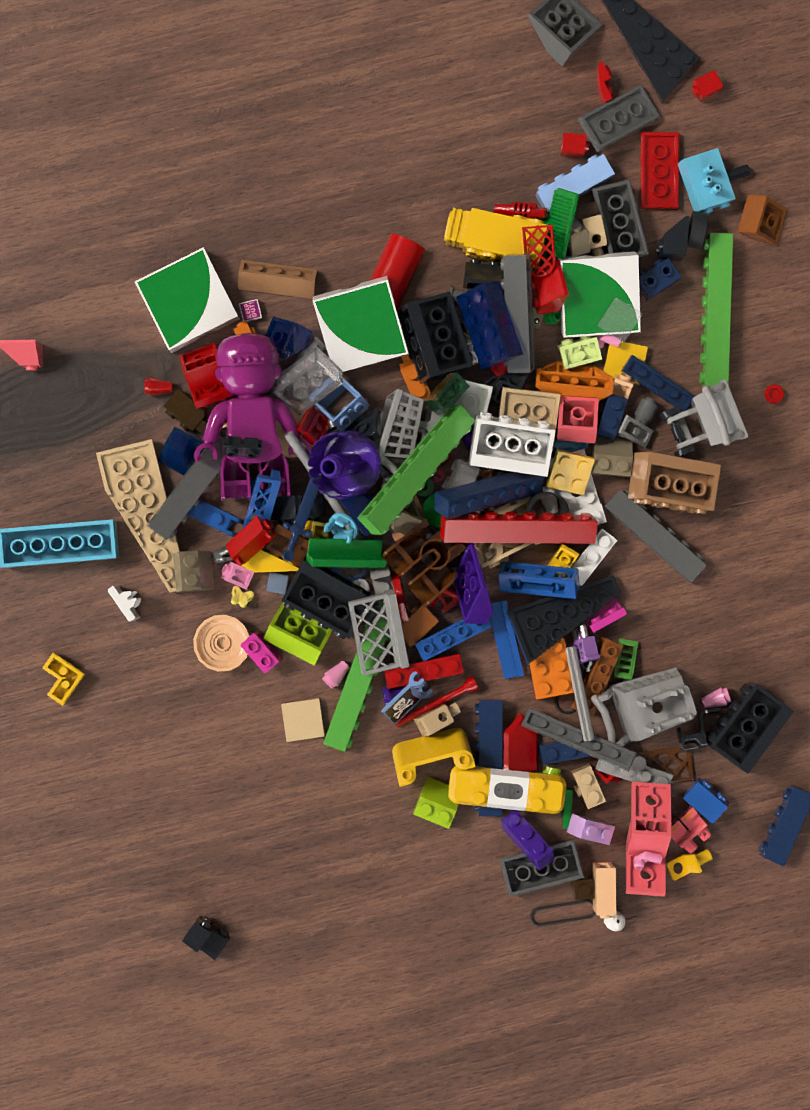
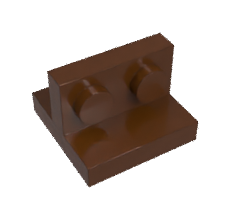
[266,524,309,567]

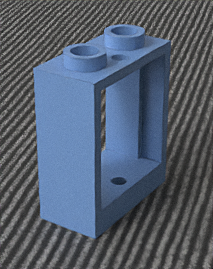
[309,373,370,431]

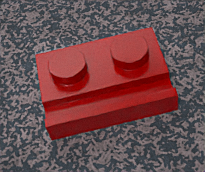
[297,404,330,447]

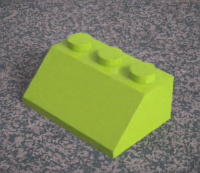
[263,602,333,665]

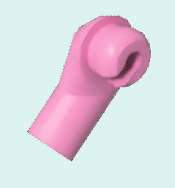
[596,334,622,348]
[633,851,662,869]

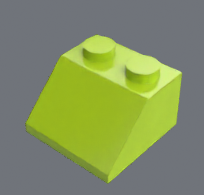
[413,777,459,829]

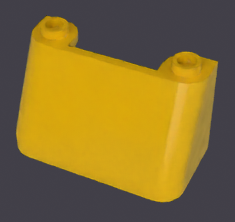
[392,728,475,787]

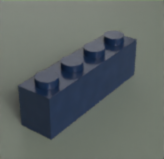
[759,785,810,866]

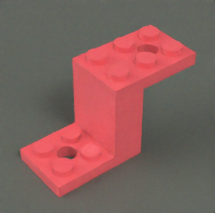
[626,782,671,897]

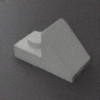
[618,415,653,448]
[369,562,395,595]

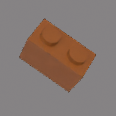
[401,604,439,647]

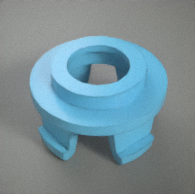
[324,513,358,543]

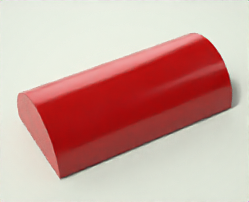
[369,234,425,311]

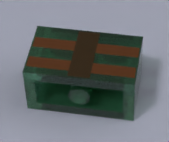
[424,372,470,415]

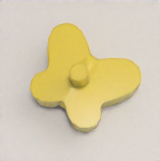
[231,586,254,608]

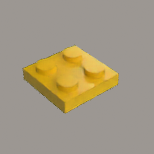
[546,449,595,495]

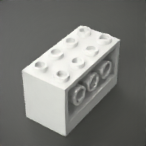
[468,412,555,477]

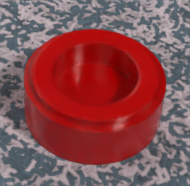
[764,384,784,404]

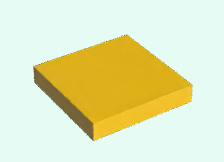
[603,341,648,385]

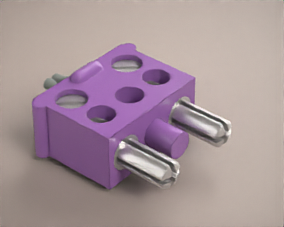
[569,625,600,672]

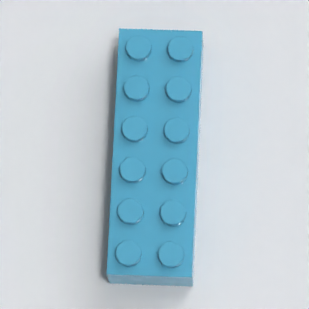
[0,519,120,568]

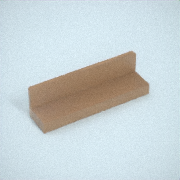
[238,260,317,299]

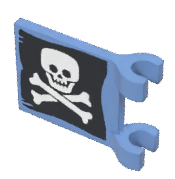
[381,671,435,725]

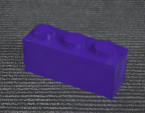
[501,810,554,871]

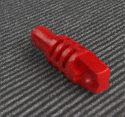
[494,202,548,219]

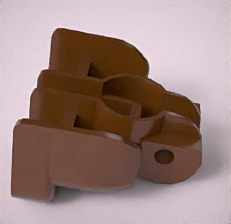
[383,529,467,607]

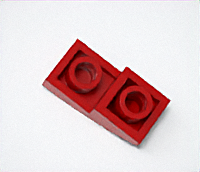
[597,61,613,104]

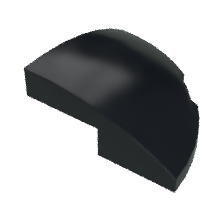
[484,371,529,406]

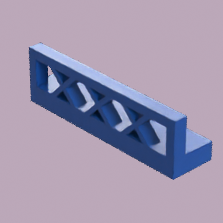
[242,470,281,529]
[490,600,524,679]

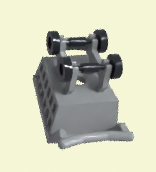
[659,379,748,457]

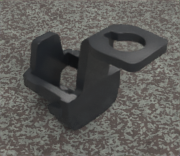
[676,708,722,752]

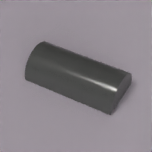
[592,179,649,259]
[499,840,584,897]

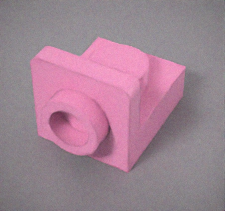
[221,561,254,590]

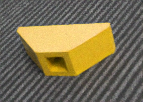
[547,543,579,578]

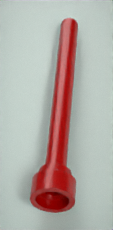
[395,676,479,727]

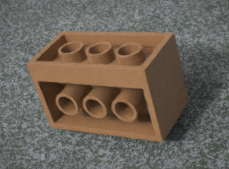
[628,452,721,514]

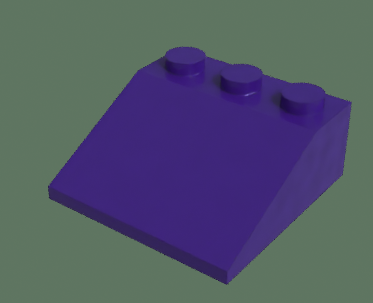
[454,543,493,624]

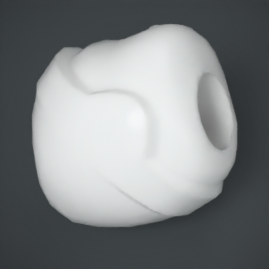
[604,911,625,931]

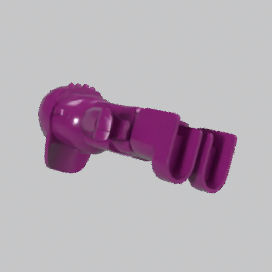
[194,333,312,500]

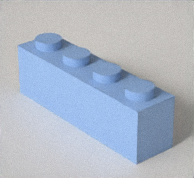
[535,154,615,214]

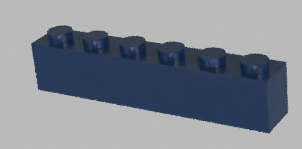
[434,472,544,519]
[475,699,502,816]

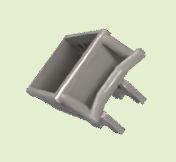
[373,389,443,489]
[591,667,697,747]

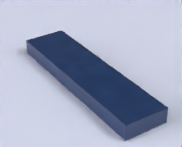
[621,355,695,412]

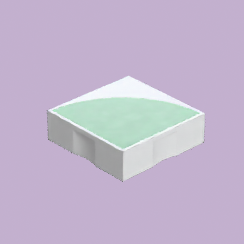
[135,247,240,353]
[558,252,641,338]
[312,276,408,374]

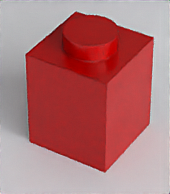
[691,70,723,102]
[560,132,589,158]

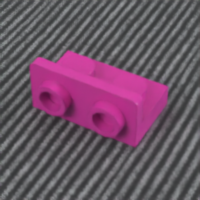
[585,598,627,633]
[240,630,283,673]

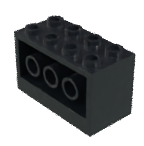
[398,292,473,384]
[281,559,374,639]
[706,682,794,774]

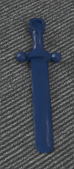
[282,478,319,561]

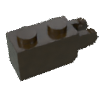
[163,389,207,435]

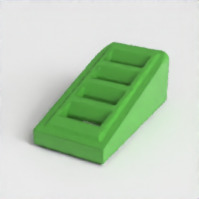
[612,638,638,680]

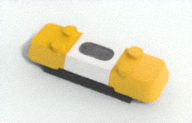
[448,765,566,814]

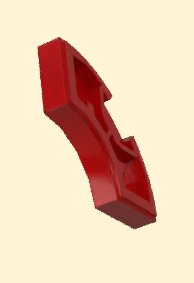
[392,573,409,622]

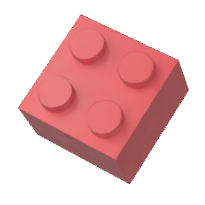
[557,396,599,443]

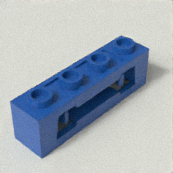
[498,561,580,599]
[415,618,492,661]

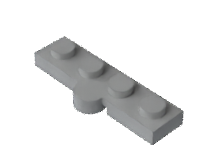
[595,755,673,784]

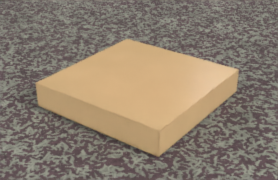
[281,698,325,742]

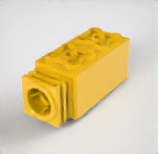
[444,208,547,270]

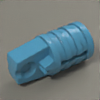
[553,439,588,454]

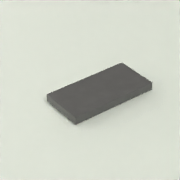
[577,84,660,152]

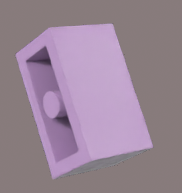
[567,814,615,845]

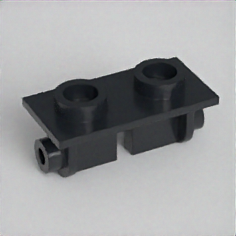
[222,436,262,458]

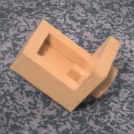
[613,373,634,399]

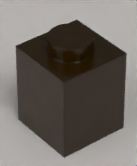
[572,876,595,900]

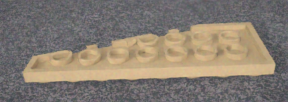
[96,439,180,593]

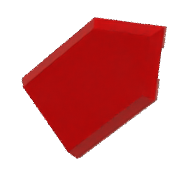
[502,713,538,771]

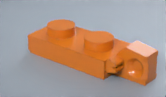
[399,354,432,401]

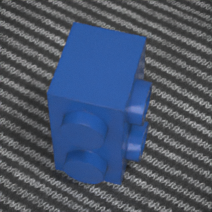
[683,777,729,824]

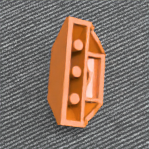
[536,361,613,400]

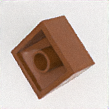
[738,195,787,246]

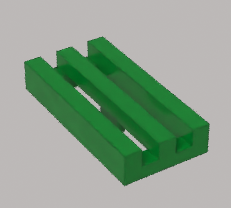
[562,788,573,829]

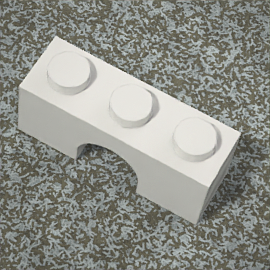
[566,529,617,586]

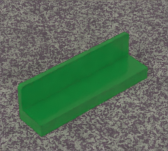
[306,538,386,568]

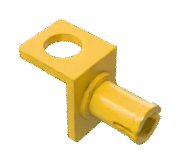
[666,849,712,881]

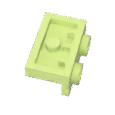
[557,335,602,369]

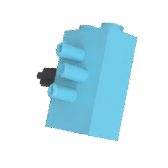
[677,148,751,213]

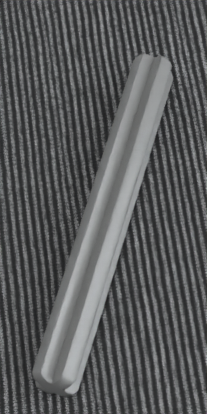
[565,646,594,742]

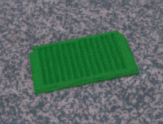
[542,188,579,259]

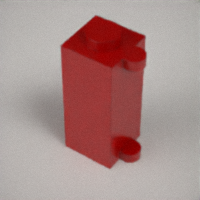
[226,516,276,566]

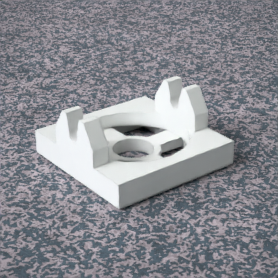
[108,586,142,622]

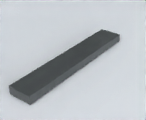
[521,708,637,772]

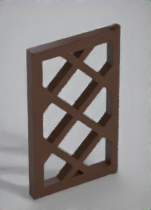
[635,746,694,783]

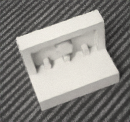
[448,378,493,420]

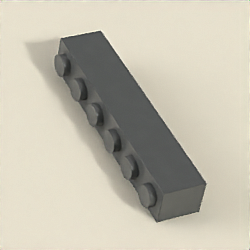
[501,253,535,373]
[146,435,224,540]
[603,489,707,583]

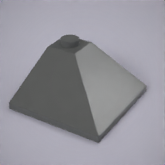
[528,0,603,66]

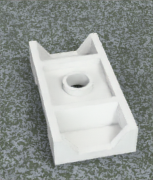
[549,449,607,525]

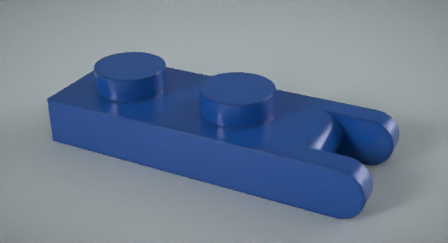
[188,500,242,537]

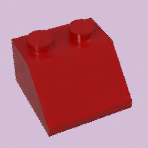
[531,260,569,315]

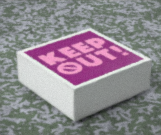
[239,299,262,322]

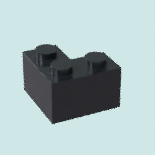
[270,494,325,524]
[182,915,230,960]

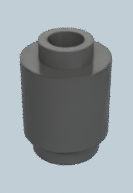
[634,397,659,426]

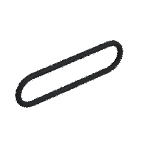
[530,900,595,926]

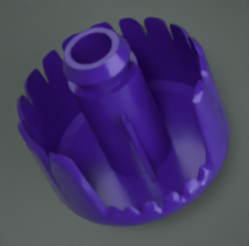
[308,430,381,499]

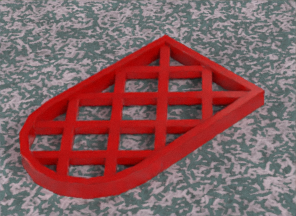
[522,225,556,277]

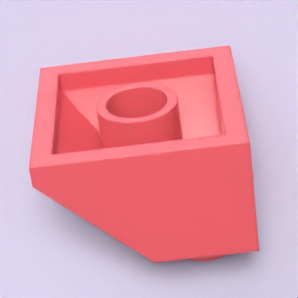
[0,340,43,371]

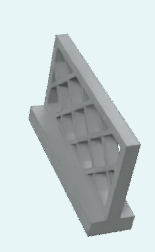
[348,589,409,676]

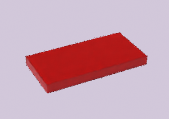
[640,132,679,210]

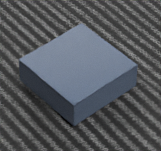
[266,572,289,595]

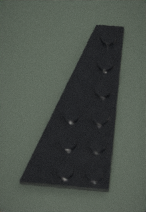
[601,0,700,102]
[507,575,621,665]

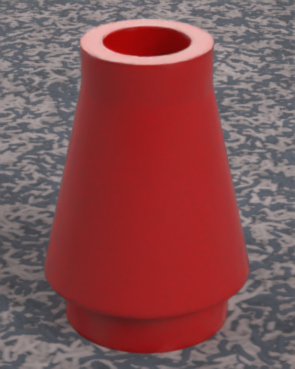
[144,377,172,396]

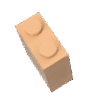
[592,862,616,918]

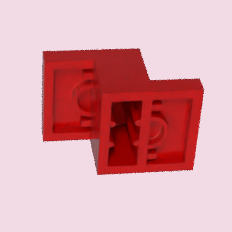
[179,342,233,409]

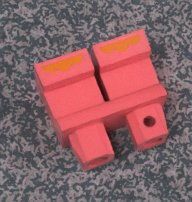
[671,806,711,853]

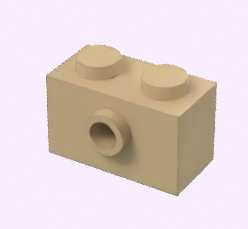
[571,764,606,809]

